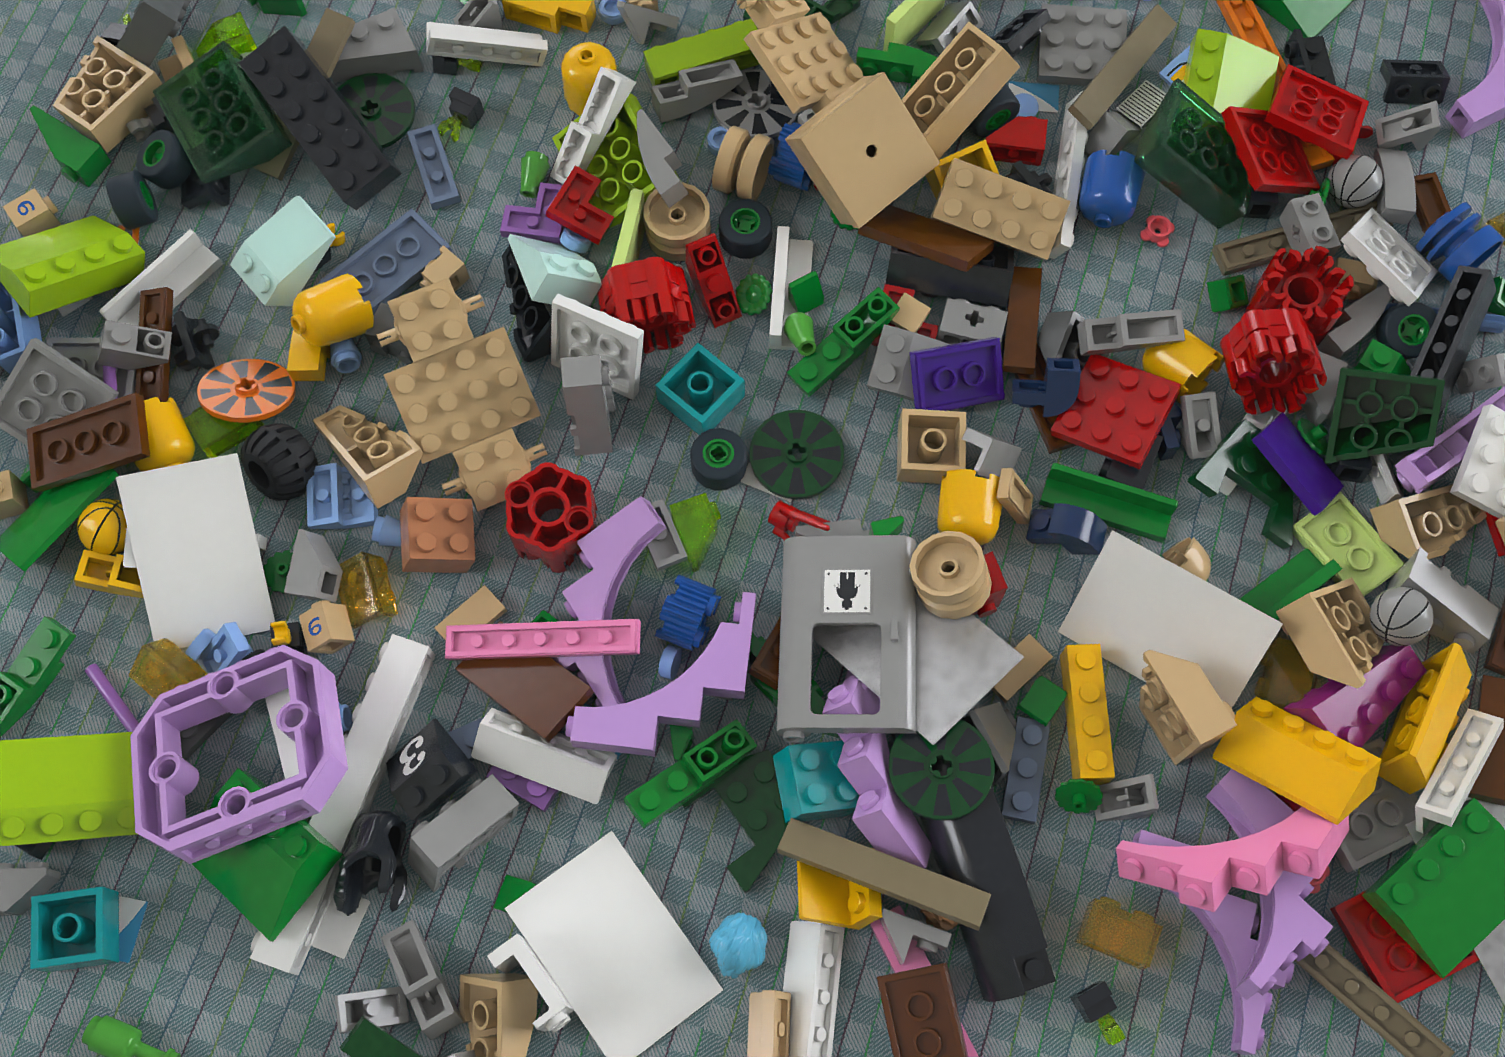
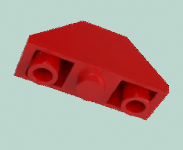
[685,233,742,328]

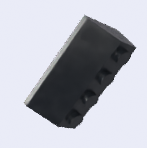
[885,246,1014,307]

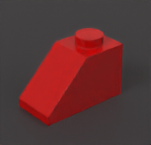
[986,116,1048,166]

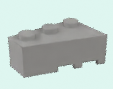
[331,7,423,83]
[561,355,616,456]
[1387,547,1499,654]
[407,774,519,892]

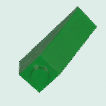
[29,105,112,187]

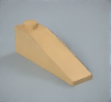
[313,405,423,509]
[1370,484,1487,560]
[459,973,538,1057]

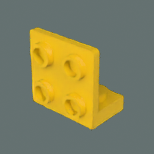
[797,847,882,930]

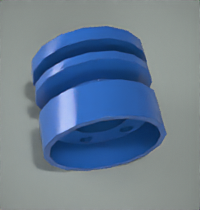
[1415,202,1505,283]

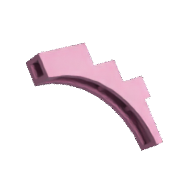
[1116,807,1349,912]

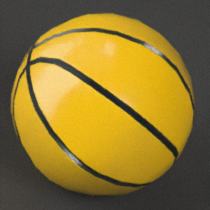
[77,498,127,555]

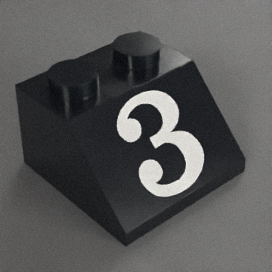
[386,718,477,821]

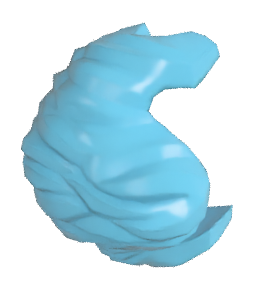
[709,912,767,979]

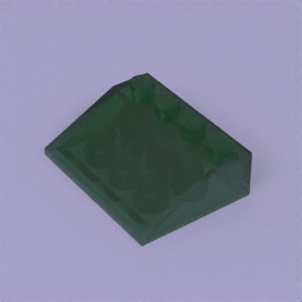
[153,40,293,183]
[1134,78,1252,229]

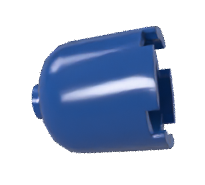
[1079,150,1146,228]

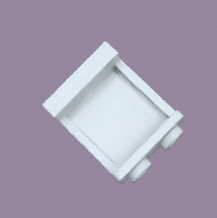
[487,934,574,1033]

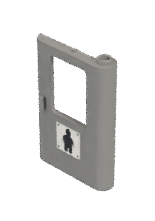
[776,535,916,743]

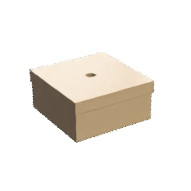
[785,72,940,229]

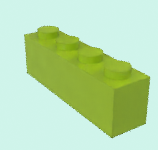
[643,19,760,86]

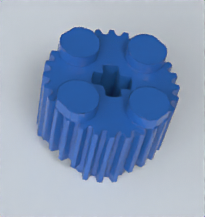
[768,122,813,191]
[655,575,722,651]

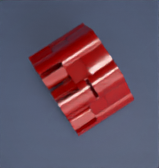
[1245,246,1354,346]
[597,257,696,354]
[1220,308,1327,415]
[505,462,598,573]

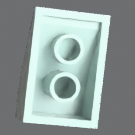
[230,196,336,306]
[508,234,602,307]

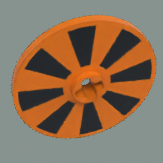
[197,359,296,423]

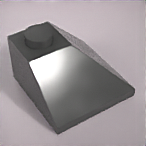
[1037,311,1109,372]
[965,702,1017,787]

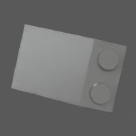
[867,324,959,412]

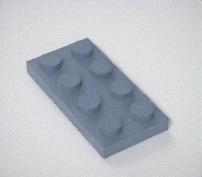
[318,208,452,315]

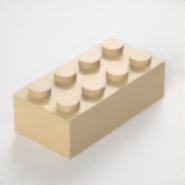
[902,22,1020,160]
[930,158,1071,260]

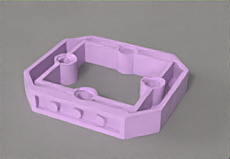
[130,645,348,864]

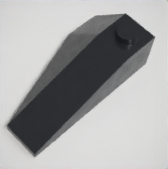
[502,234,552,362]

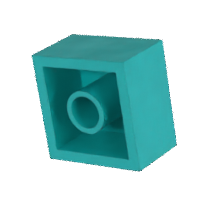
[655,343,745,435]
[773,740,859,823]
[30,886,119,973]

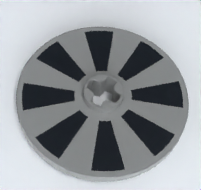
[712,69,799,140]

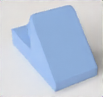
[197,622,253,675]

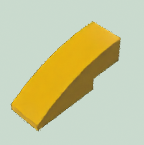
[501,0,596,34]
[287,329,330,381]
[74,549,144,598]

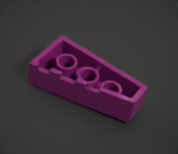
[1284,645,1427,748]

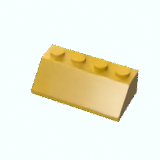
[1378,642,1472,795]
[1212,696,1382,825]

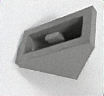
[453,0,504,30]
[1084,112,1141,157]
[1095,774,1159,822]

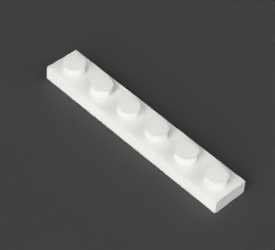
[1049,91,1089,259]

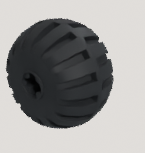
[240,423,318,501]

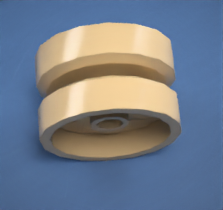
[712,126,774,201]
[644,182,711,261]
[909,531,992,619]

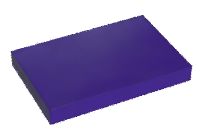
[909,337,1005,411]
[1252,412,1344,516]

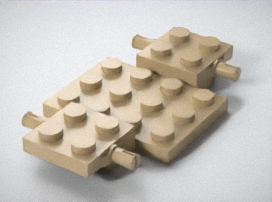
[736,0,863,115]
[376,278,548,511]

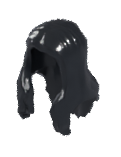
[333,810,408,916]

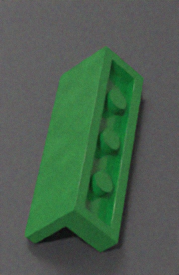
[1039,463,1179,543]
[1239,549,1342,621]

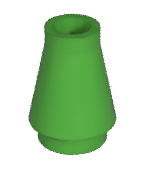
[520,151,550,198]
[784,312,816,356]

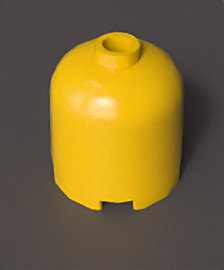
[561,42,618,116]
[291,273,374,347]
[1142,329,1224,404]
[134,397,195,472]
[937,469,1002,546]

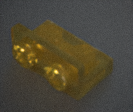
[338,552,398,628]
[128,638,208,700]

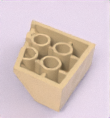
[53,35,170,154]
[1276,578,1384,688]
[1139,650,1237,766]

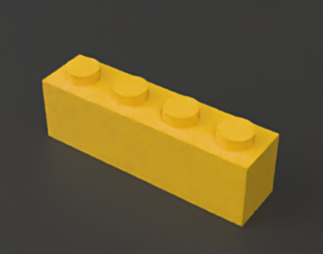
[1060,644,1115,785]

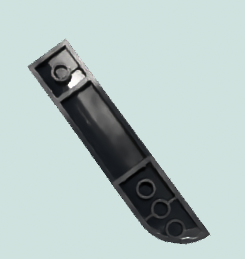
[891,716,1056,1002]

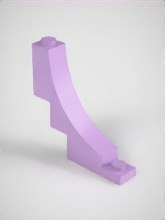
[565,592,756,757]

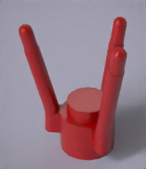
[768,500,830,541]

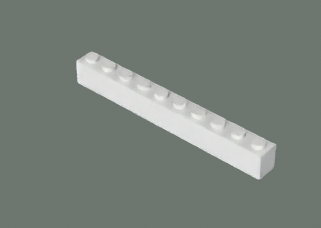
[250,634,436,975]

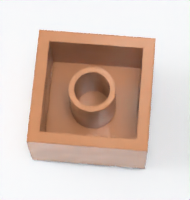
[400,497,475,573]

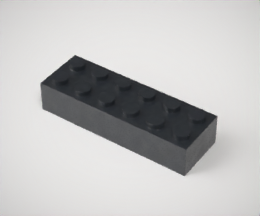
[239,25,402,210]

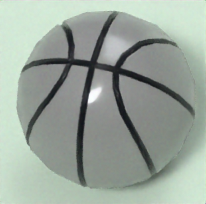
[1328,154,1383,209]
[1369,587,1434,646]

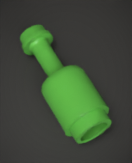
[82,1015,181,1057]

